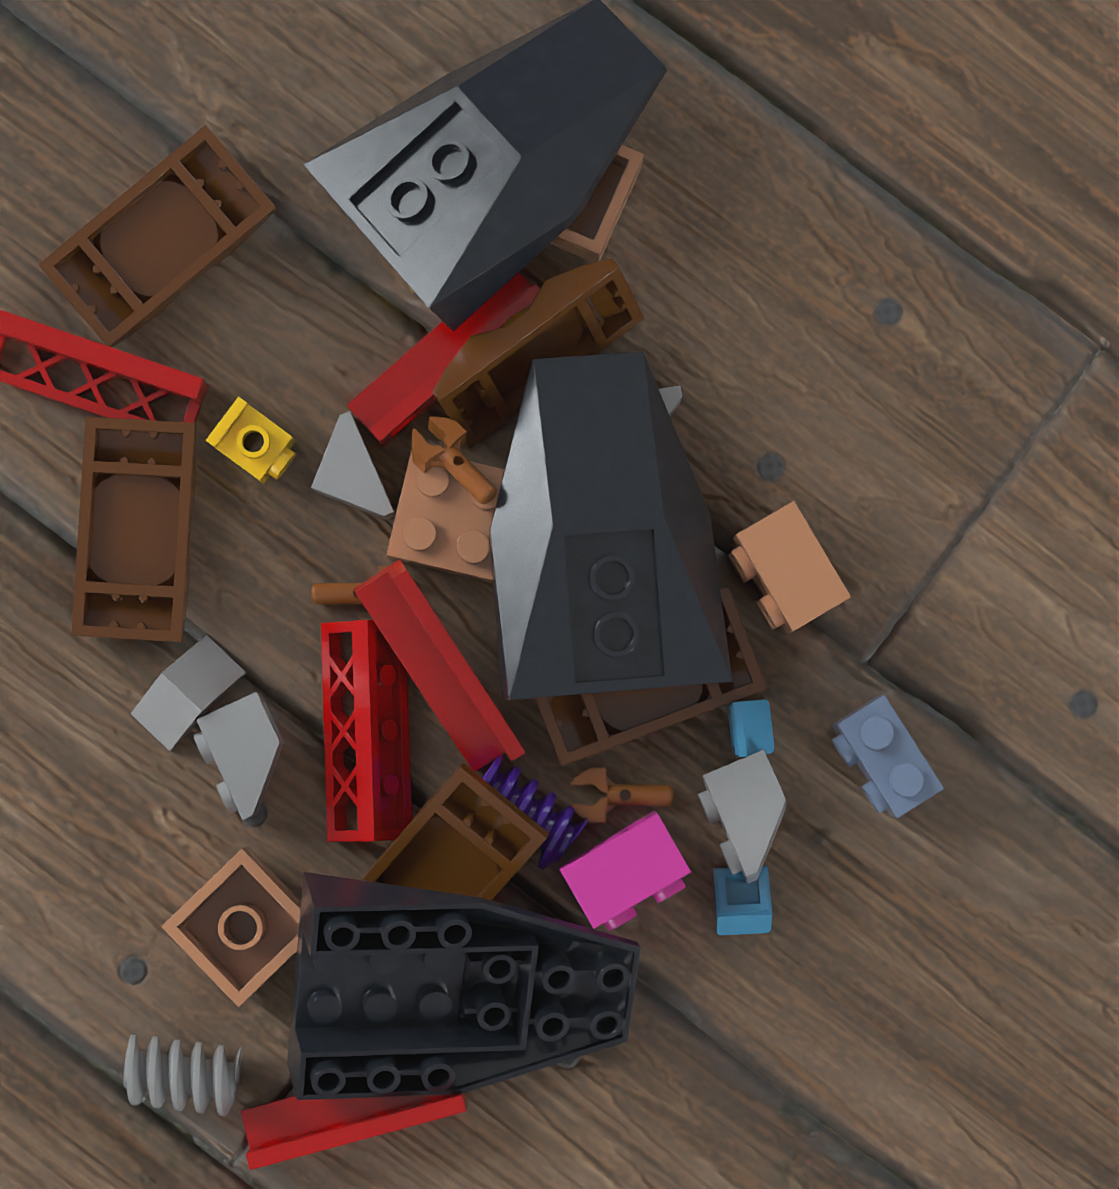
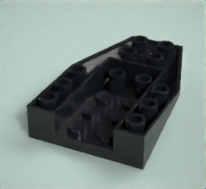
[303,0,667,332]
[489,352,732,700]
[287,872,641,1100]

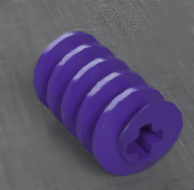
[482,754,589,870]

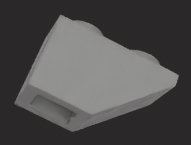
[193,692,284,820]
[698,750,786,884]

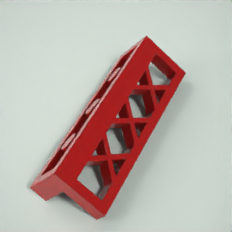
[347,272,540,448]
[0,310,209,423]
[354,559,526,772]
[321,620,412,842]
[240,1092,468,1170]

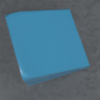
[727,699,774,758]
[713,866,772,935]

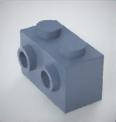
[832,695,944,818]

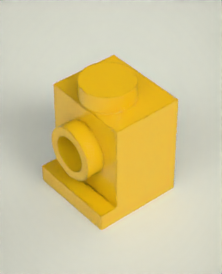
[206,396,296,484]

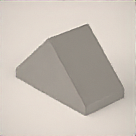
[311,411,396,520]
[130,635,247,751]

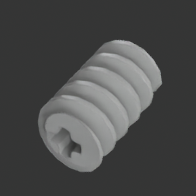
[123,1033,242,1116]

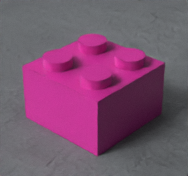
[559,811,691,931]

